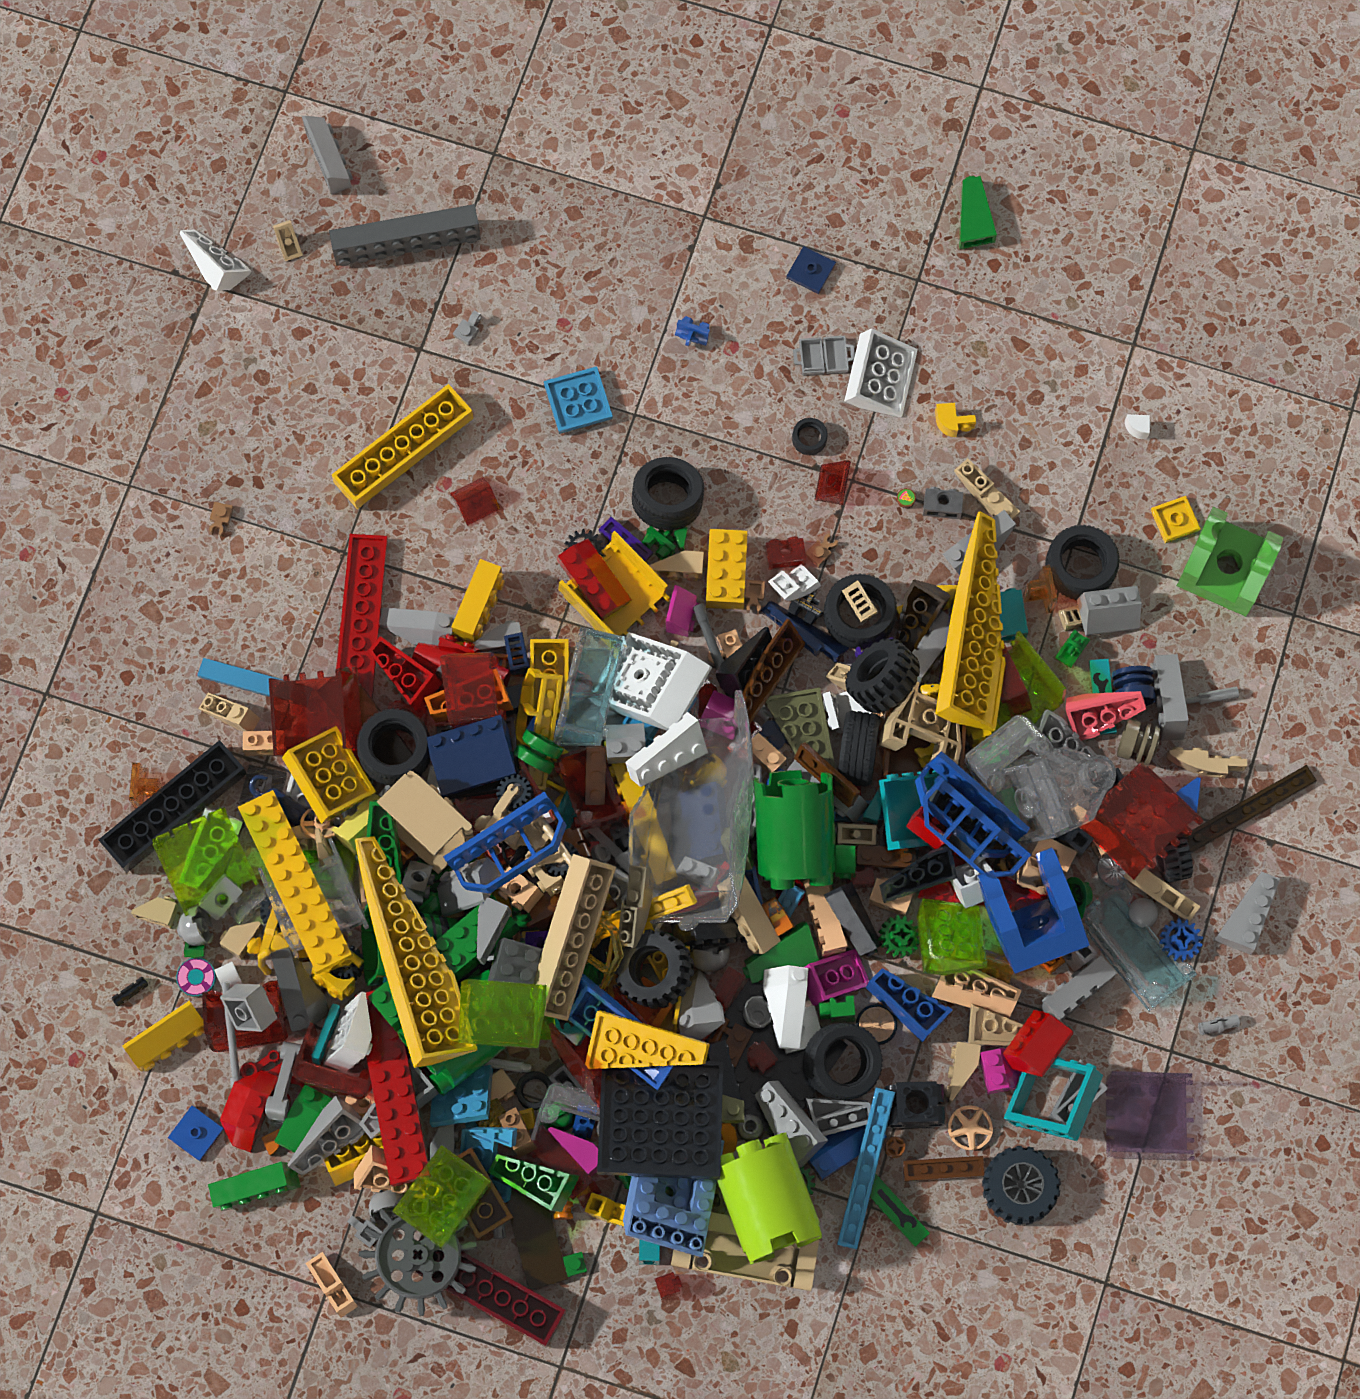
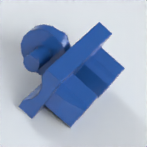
[675,316,710,346]
[572,1103,599,1140]

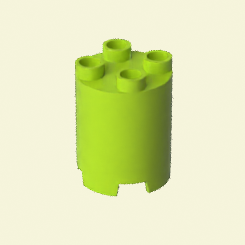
[717,1132,822,1265]

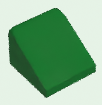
[674,527,688,552]

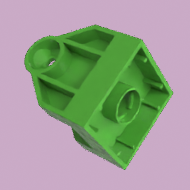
[1176,506,1284,617]

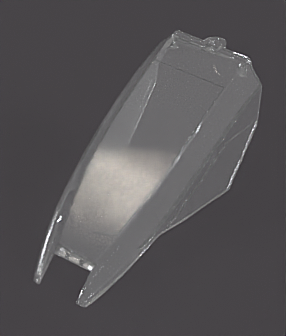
[629,690,754,931]

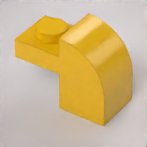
[935,403,976,437]
[966,726,992,751]
[584,1193,626,1227]

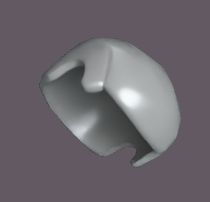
[1129,898,1158,928]
[743,996,772,1028]

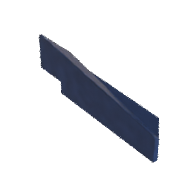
[761,601,849,663]

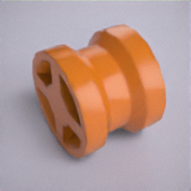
[553,1201,573,1220]

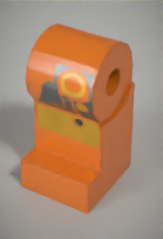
[762,896,795,936]

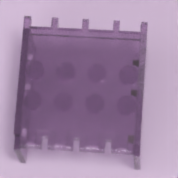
[1106,1071,1195,1161]

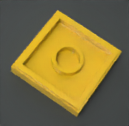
[1151,496,1201,543]

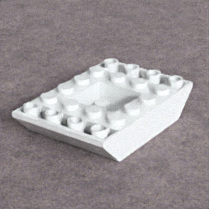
[586,632,712,731]

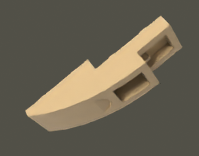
[954,458,1020,520]
[1167,747,1247,778]
[1123,861,1200,922]

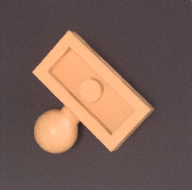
[708,629,742,663]

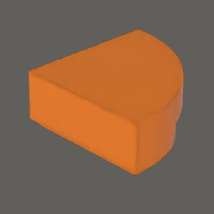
[261,1129,280,1156]

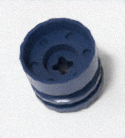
[1112,665,1156,706]

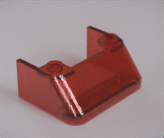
[292,1022,372,1100]

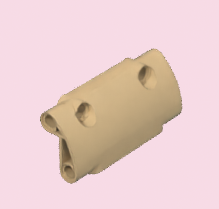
[671,1212,819,1291]

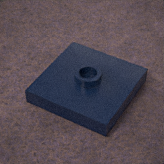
[786,246,836,294]

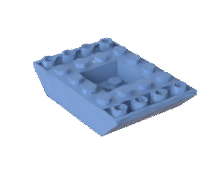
[623,1140,724,1257]

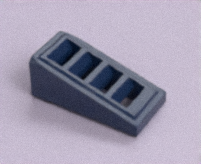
[504,632,530,676]

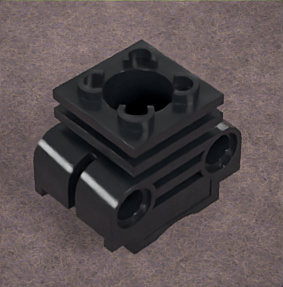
[884,1081,946,1129]

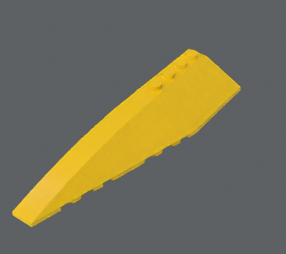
[935,511,1005,731]
[355,836,477,1068]

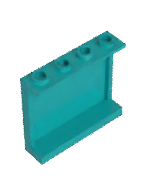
[879,770,946,850]

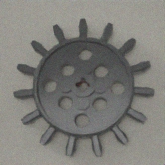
[359,1196,477,1316]

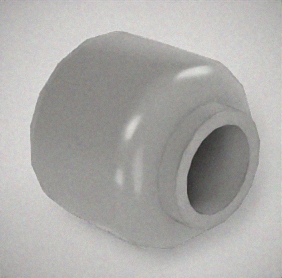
[737,1114,763,1141]

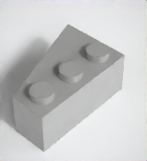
[804,1097,871,1136]

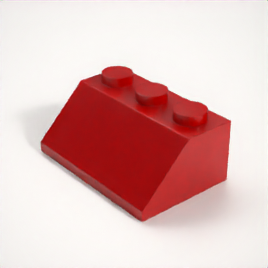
[1003,1010,1074,1077]

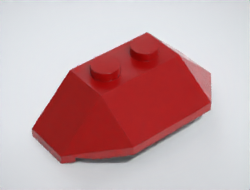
[220,1070,278,1153]

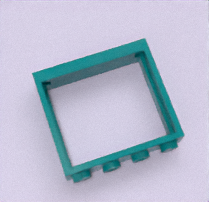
[1004,1056,1103,1141]

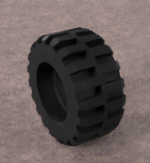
[845,638,920,713]
[614,929,694,1009]

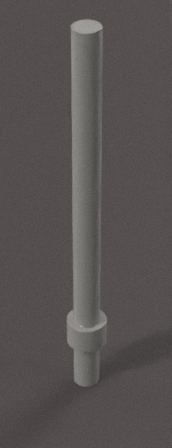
[222,982,242,1086]

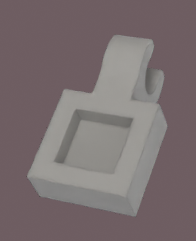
[453,310,482,346]
[347,1215,382,1248]

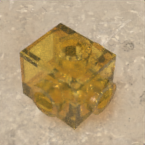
[476,1098,506,1127]

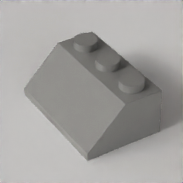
[1077,586,1142,636]

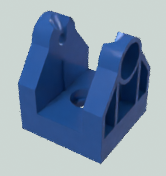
[977,848,1090,974]

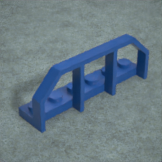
[915,751,1030,858]
[923,775,1031,877]
[443,792,567,893]

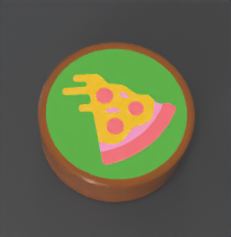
[896,488,916,508]

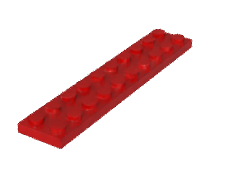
[332,534,388,717]
[355,990,431,1187]

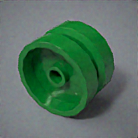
[513,729,564,774]

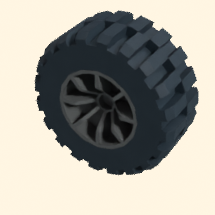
[982,1146,1061,1226]

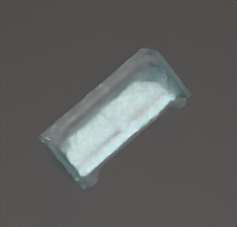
[553,626,627,746]
[1081,881,1197,1012]

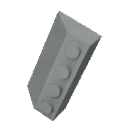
[302,116,353,195]
[437,857,501,917]

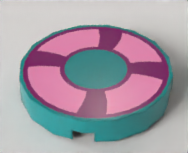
[176,958,216,997]

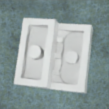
[768,564,821,601]

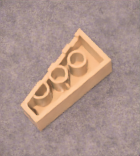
[803,879,848,959]
[932,957,1022,1018]
[354,1145,445,1200]

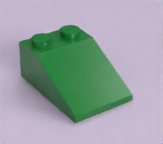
[274,1085,333,1153]

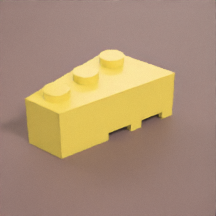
[331,793,381,855]

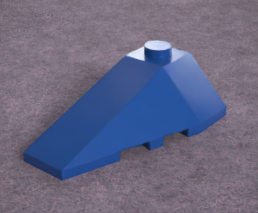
[808,1124,887,1182]

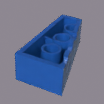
[866,968,953,1043]

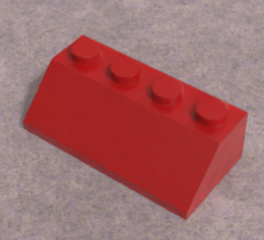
[557,539,632,621]

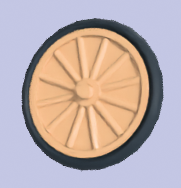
[856,1004,898,1045]

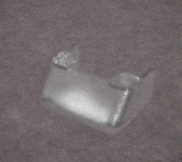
[965,715,1063,806]
[531,1083,601,1141]

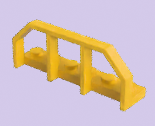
[515,668,563,790]

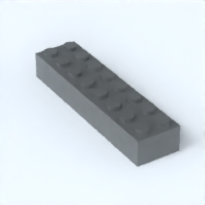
[329,204,481,266]

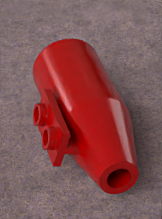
[412,633,511,688]

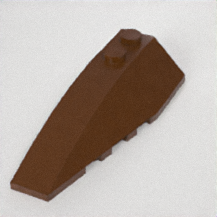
[734,619,806,731]

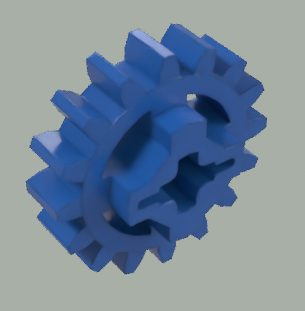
[1159,918,1203,962]

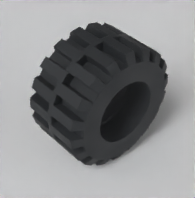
[1154,831,1193,883]

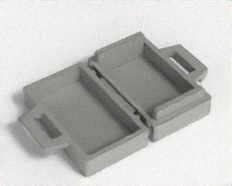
[793,336,855,376]

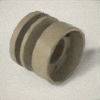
[1117,718,1160,766]

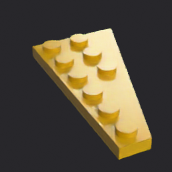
[584,1010,710,1069]

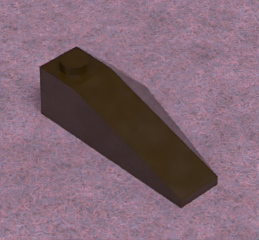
[895,579,951,652]

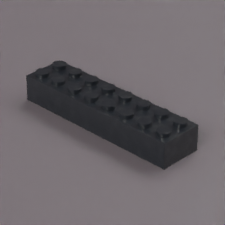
[98,740,247,874]

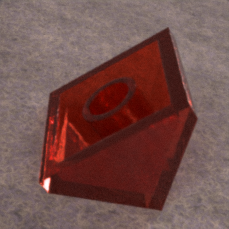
[815,460,851,505]
[450,477,500,526]

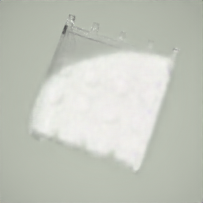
[258,838,369,959]

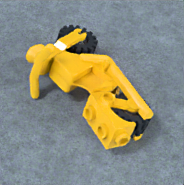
[247,892,364,1001]

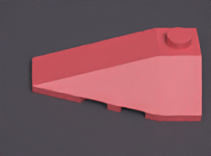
[1066,691,1146,740]

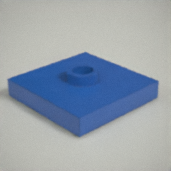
[167,1106,224,1161]

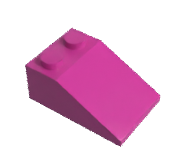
[805,949,869,1006]
[548,1127,598,1179]

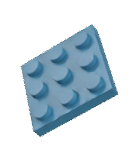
[543,366,613,434]
[429,1065,493,1127]

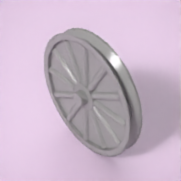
[1097,853,1131,888]

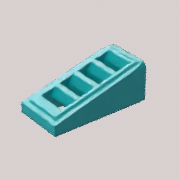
[862,787,882,825]

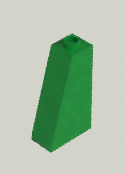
[959,176,997,250]
[742,921,819,983]

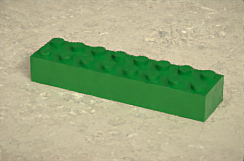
[368,895,521,1032]

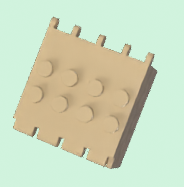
[377,771,474,875]

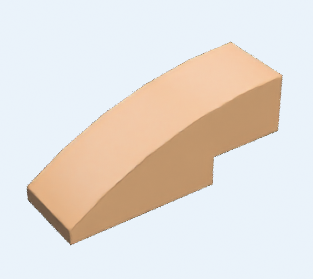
[306,1252,358,1318]

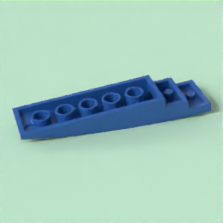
[568,974,675,1090]

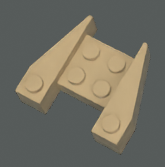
[879,682,961,765]

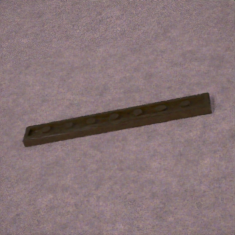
[1184,765,1317,853]

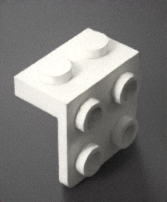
[823,691,871,734]

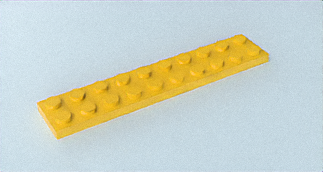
[238,790,353,974]

